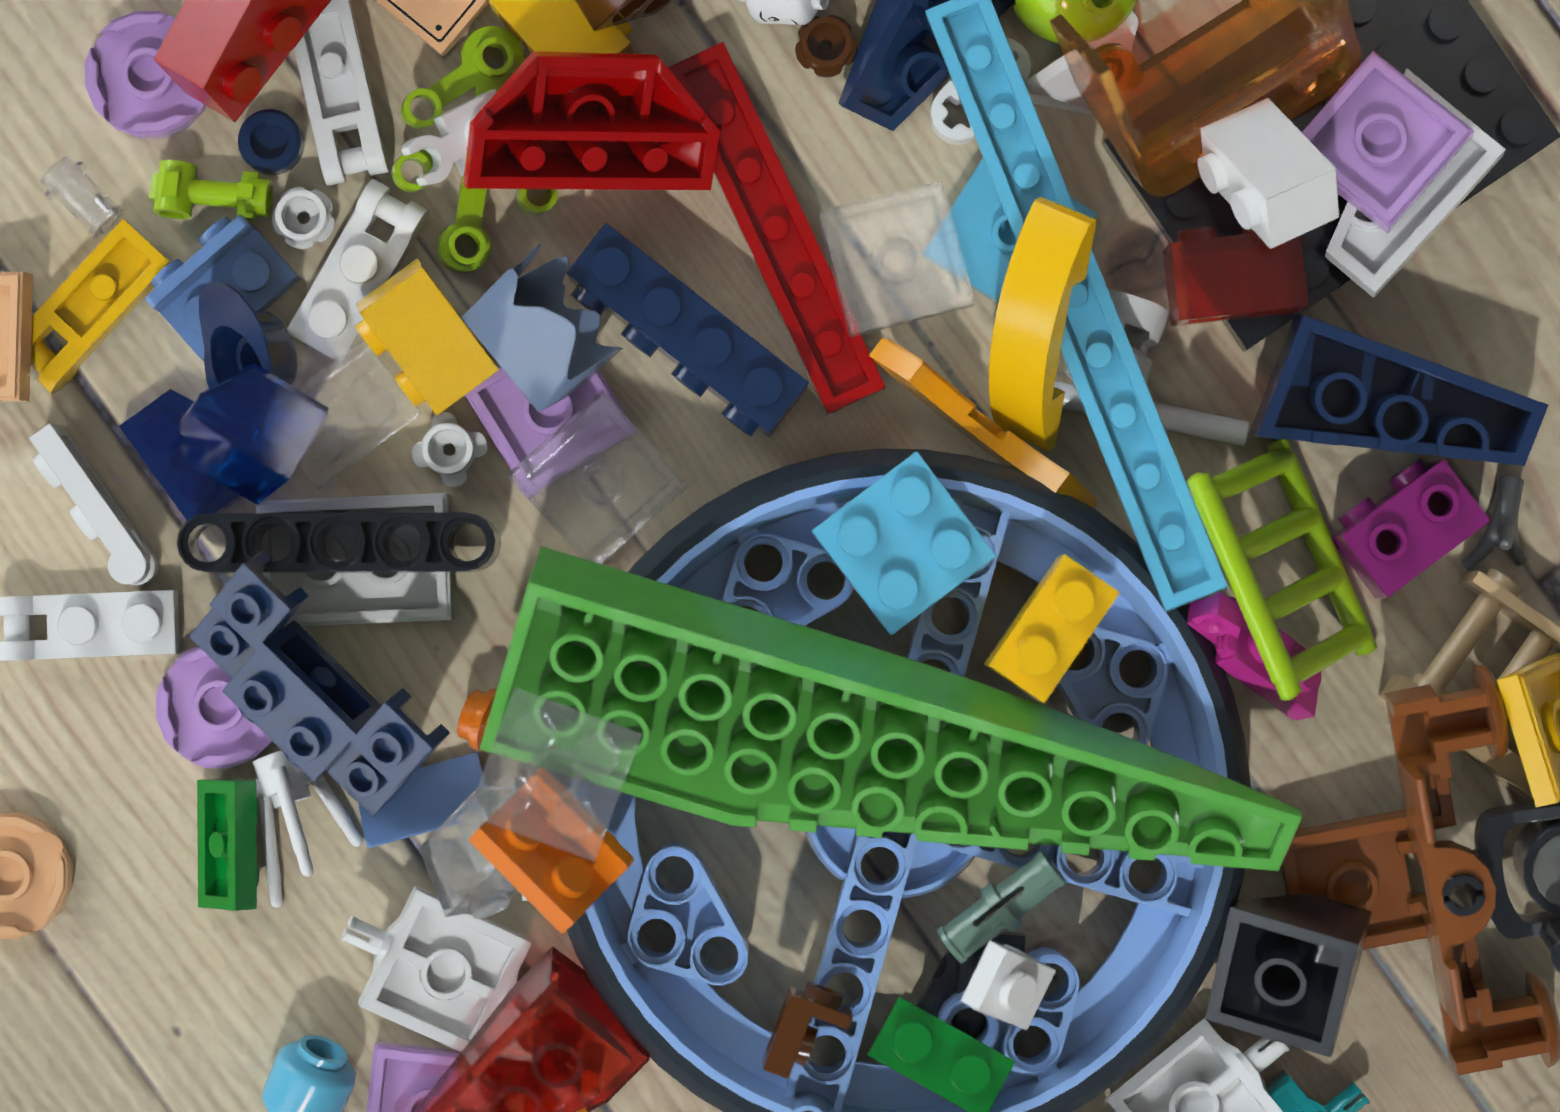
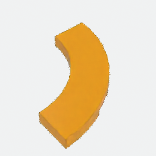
[869,338,1098,508]

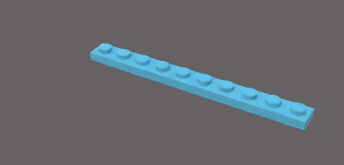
[925,0,1228,612]

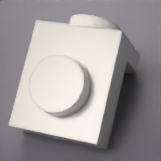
[961,941,1056,1030]

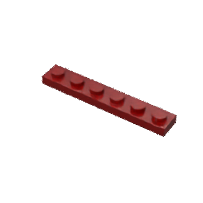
[668,42,886,416]

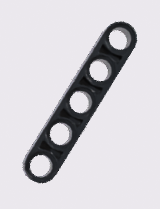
[177,513,501,573]

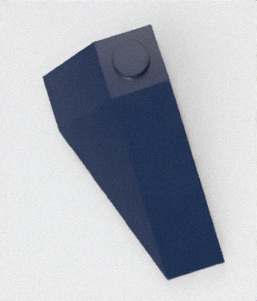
[838,0,1015,131]

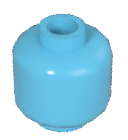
[262,1035,356,1112]

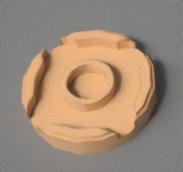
[0,812,73,939]

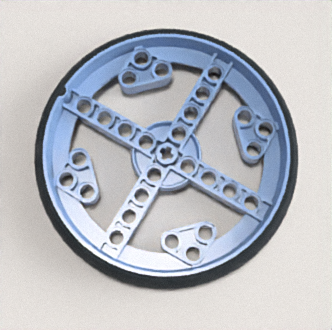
[547,448,1251,1112]

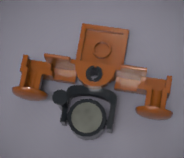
[1281,665,1560,1075]

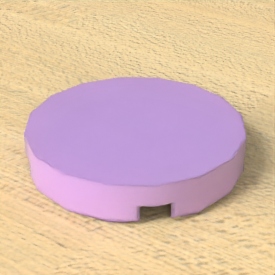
[85,11,206,139]
[156,646,273,768]

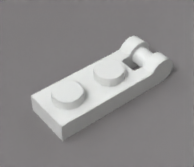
[294,0,390,186]
[287,179,429,365]
[29,423,159,585]
[0,590,180,661]

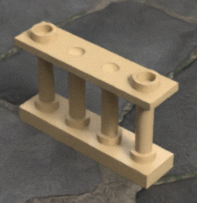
[1378,568,1560,800]

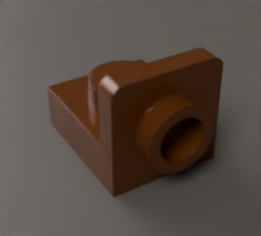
[762,982,853,1079]

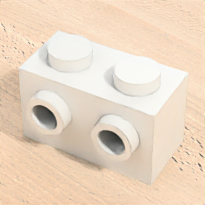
[1198,98,1339,249]

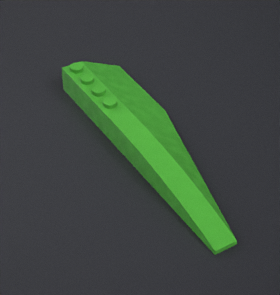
[479,546,1302,871]

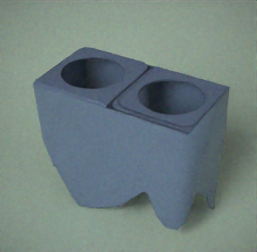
[461,243,623,412]

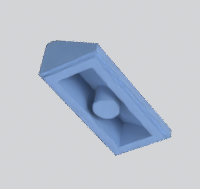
[358,751,495,848]

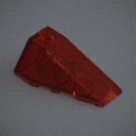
[414,946,650,1112]

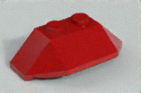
[463,51,720,190]

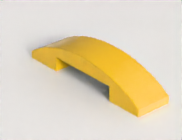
[989,197,1097,451]

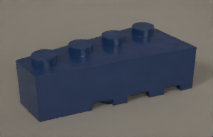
[1250,314,1548,466]

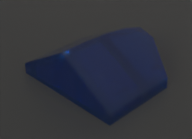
[179,363,329,505]

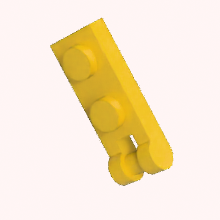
[31,219,171,394]

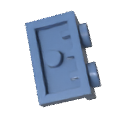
[145,215,301,361]

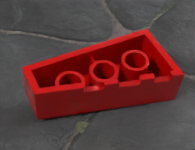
[153,0,331,122]

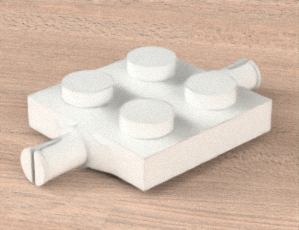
[340,886,549,1058]
[1106,1018,1290,1112]

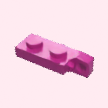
[1186,592,1321,721]

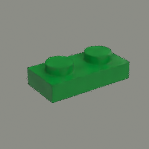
[197,779,259,911]
[867,997,1015,1112]

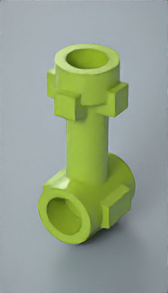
[149,160,274,222]

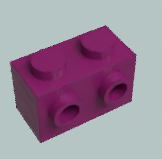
[1332,458,1490,599]

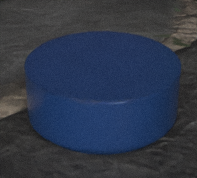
[238,109,305,175]

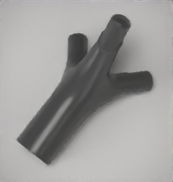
[1462,475,1526,570]

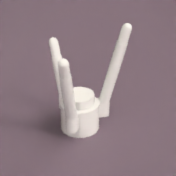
[252,750,363,908]

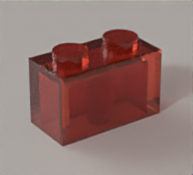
[1162,227,1309,327]

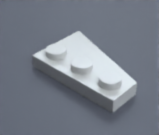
[1325,68,1506,298]

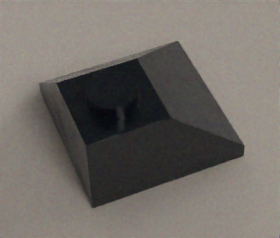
[1205,893,1372,1058]

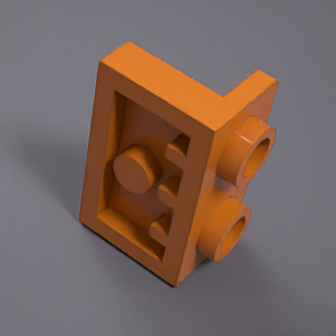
[468,768,634,934]

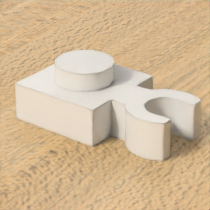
[401,89,497,186]

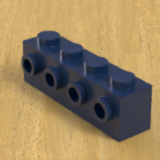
[566,223,809,437]

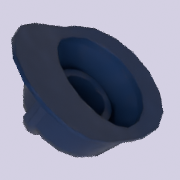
[199,281,298,427]

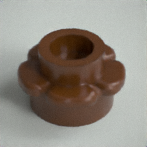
[795,15,858,78]

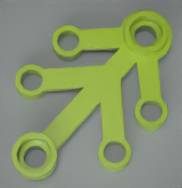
[391,26,558,274]

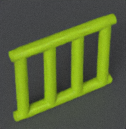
[1187,439,1378,701]

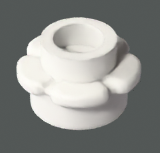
[272,187,335,249]

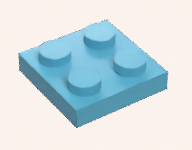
[811,451,996,636]

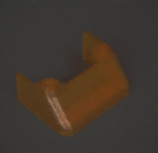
[1050,0,1362,197]

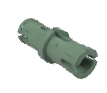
[937,851,1067,964]

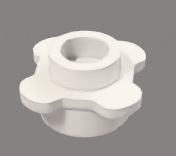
[411,412,487,488]

